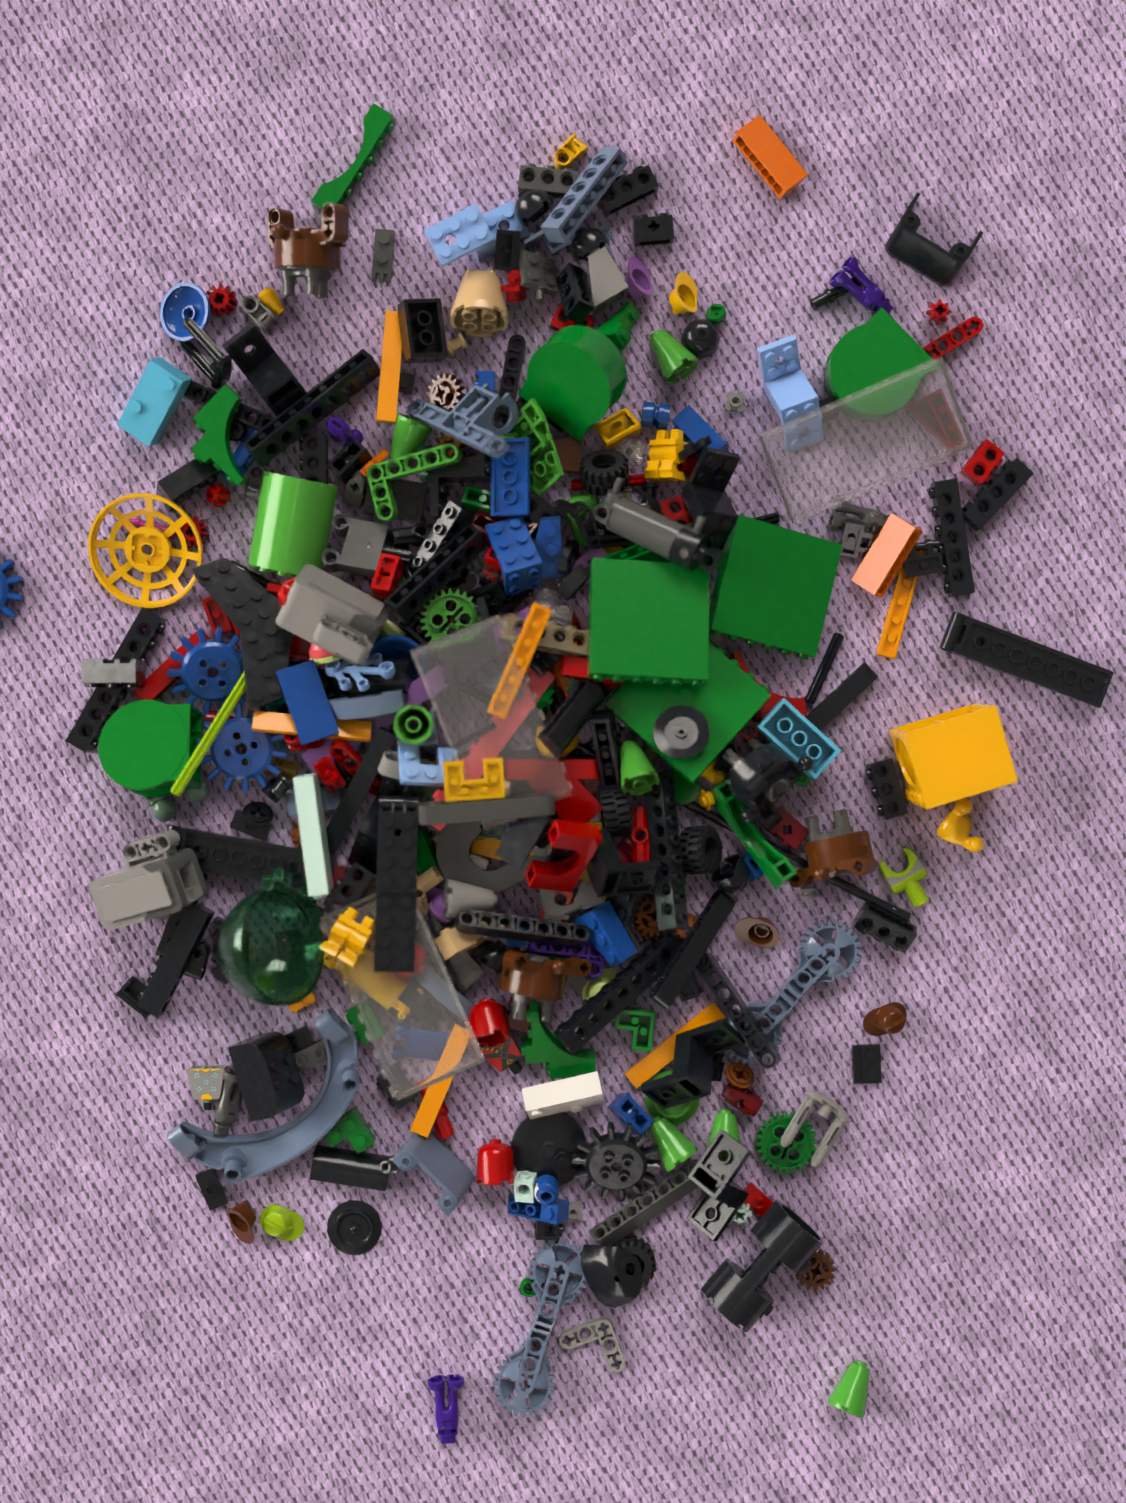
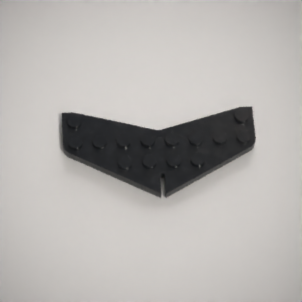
[192,558,292,711]

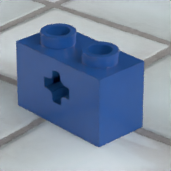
[607,1093,653,1135]

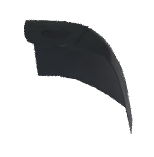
[581,1245,641,1308]

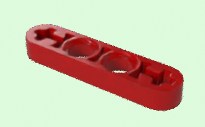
[922,317,983,361]
[330,739,382,796]

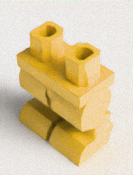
[644,429,687,482]
[320,907,375,968]

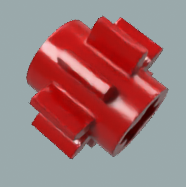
[925,299,951,325]
[678,455,699,477]
[206,483,231,507]

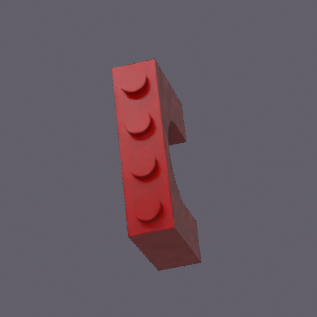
[525,819,602,892]

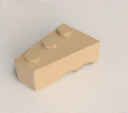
[434,909,504,960]

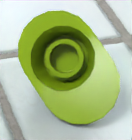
[260,1204,305,1241]

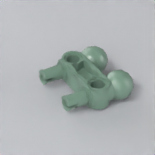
[144,779,210,822]

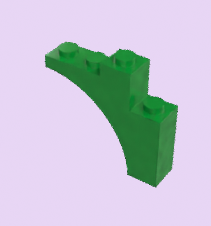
[595,301,640,350]
[191,384,247,486]
[521,1002,596,1079]

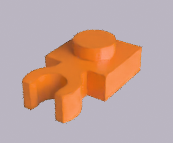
[360,449,389,476]

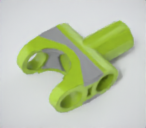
[878,846,929,907]

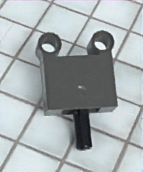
[322,514,412,577]

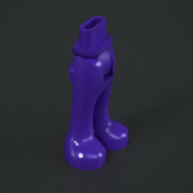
[829,255,893,315]
[328,417,363,448]
[428,1374,464,1444]

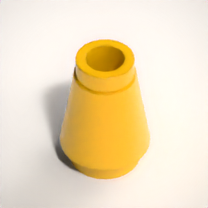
[258,286,285,316]

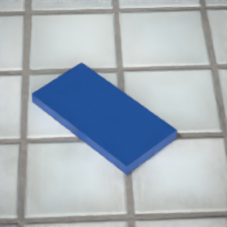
[491,437,531,517]
[276,660,339,746]

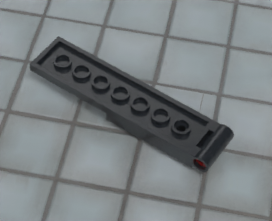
[939,611,1114,708]
[374,795,420,972]
[167,825,337,894]

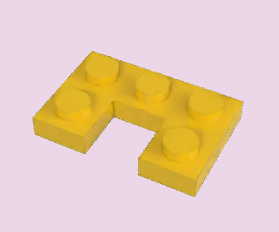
[443,757,505,802]

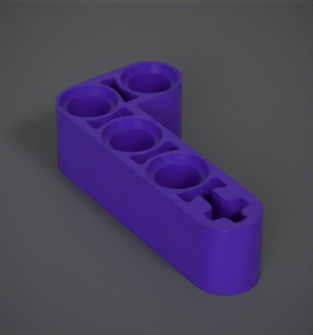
[528,940,604,980]

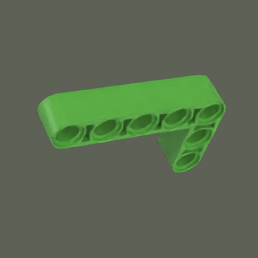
[367,444,463,521]

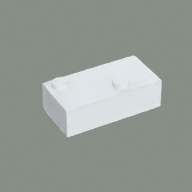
[522,1071,605,1120]

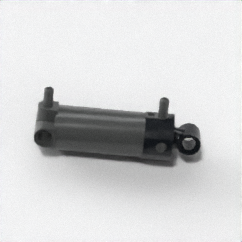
[593,477,724,571]

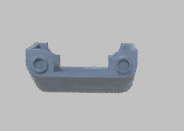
[393,1131,473,1216]

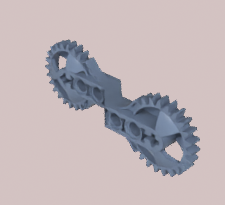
[724,919,863,1066]
[493,1238,586,1418]

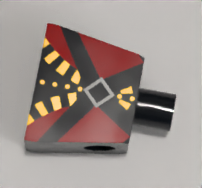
[478,1028,523,1075]

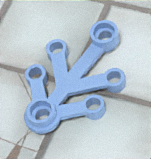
[324,653,395,692]

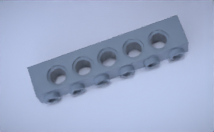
[541,146,628,243]

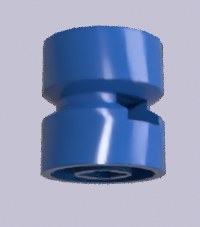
[640,401,670,430]

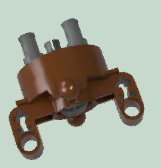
[268,202,349,298]

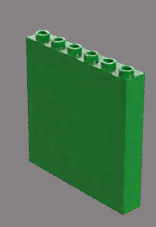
[709,515,843,660]
[587,558,710,687]
[605,638,771,785]

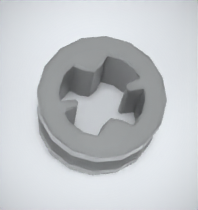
[800,887,818,898]

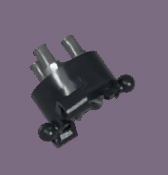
[722,737,813,832]

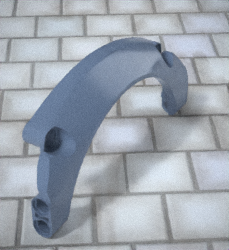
[167,1009,359,1184]

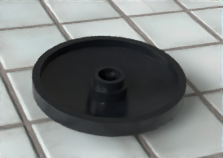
[511,1112,587,1186]

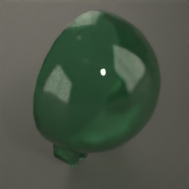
[218,867,325,1006]

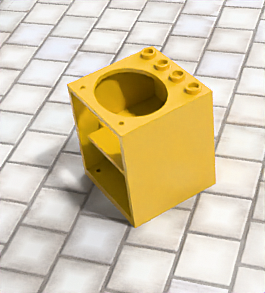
[888,703,1018,809]

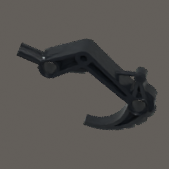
[554,487,665,549]

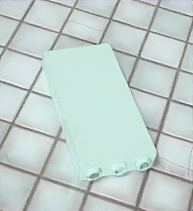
[293,773,334,899]

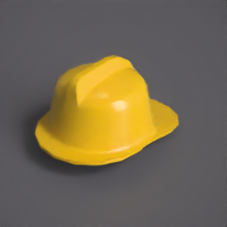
[669,272,698,315]

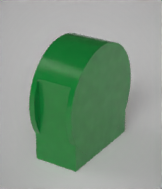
[824,308,936,421]
[518,325,627,442]
[98,700,203,797]

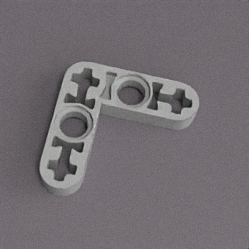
[559,1317,625,1373]

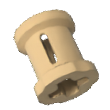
[446,333,468,357]

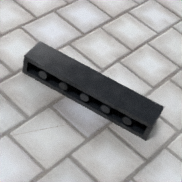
[137,902,215,1017]

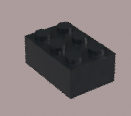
[397,298,448,363]
[363,474,429,523]

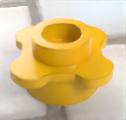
[698,790,715,811]

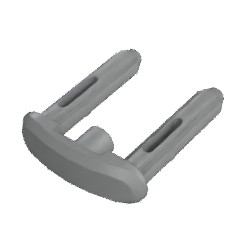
[780,1091,849,1168]

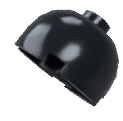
[515,188,554,227]
[571,227,610,265]
[681,319,720,359]
[711,854,750,893]
[472,940,508,974]

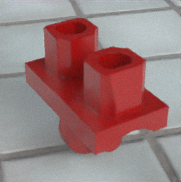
[501,270,530,302]
[313,756,347,794]

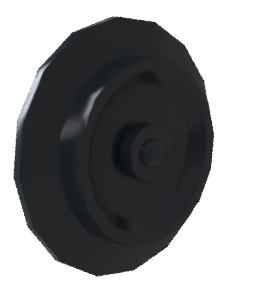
[653,705,710,760]
[327,1200,382,1255]

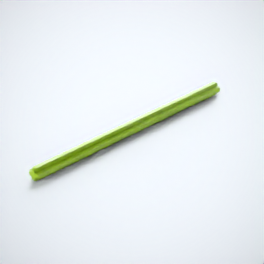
[171,672,246,796]

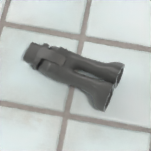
[828,494,890,533]
[214,1068,242,1136]

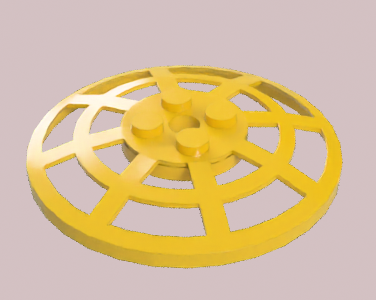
[88,493,203,608]

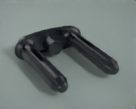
[179,317,232,389]

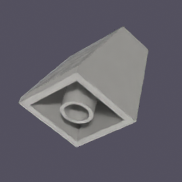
[587,247,629,316]

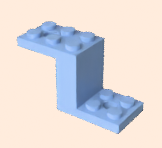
[424,200,530,267]
[757,335,824,453]

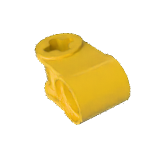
[554,133,589,170]

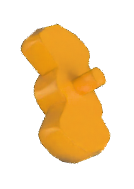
[288,989,316,1013]

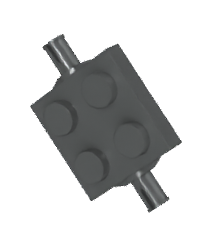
[519,244,558,303]

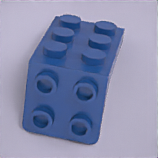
[485,516,542,595]

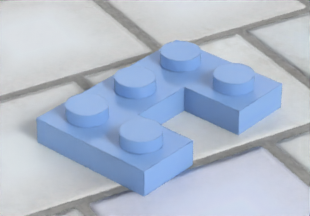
[398,745,458,787]

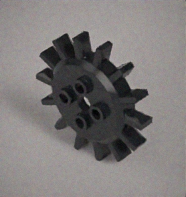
[572,1121,661,1202]

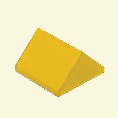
[594,407,641,450]

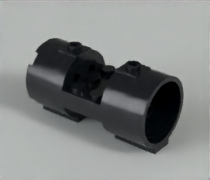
[701,1199,824,1332]

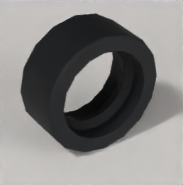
[556,564,590,601]

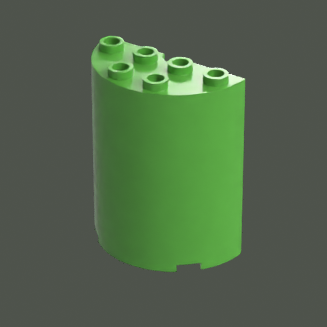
[248,471,338,577]

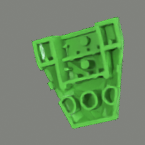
[499,398,564,496]

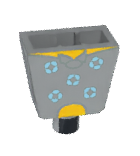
[188,1065,228,1110]

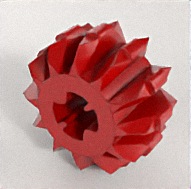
[206,284,238,318]
[177,516,210,548]

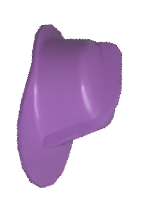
[624,256,653,300]
[426,887,457,923]

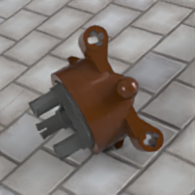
[788,809,877,888]
[498,947,591,1022]

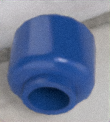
[534,1175,559,1204]

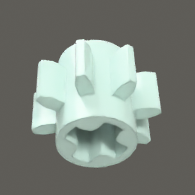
[731,1203,752,1225]

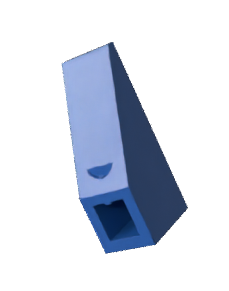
[507,1194,569,1225]

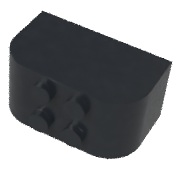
[227,1031,304,1121]

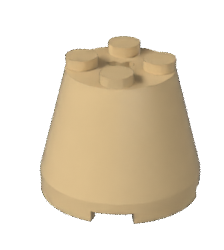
[450,269,509,338]

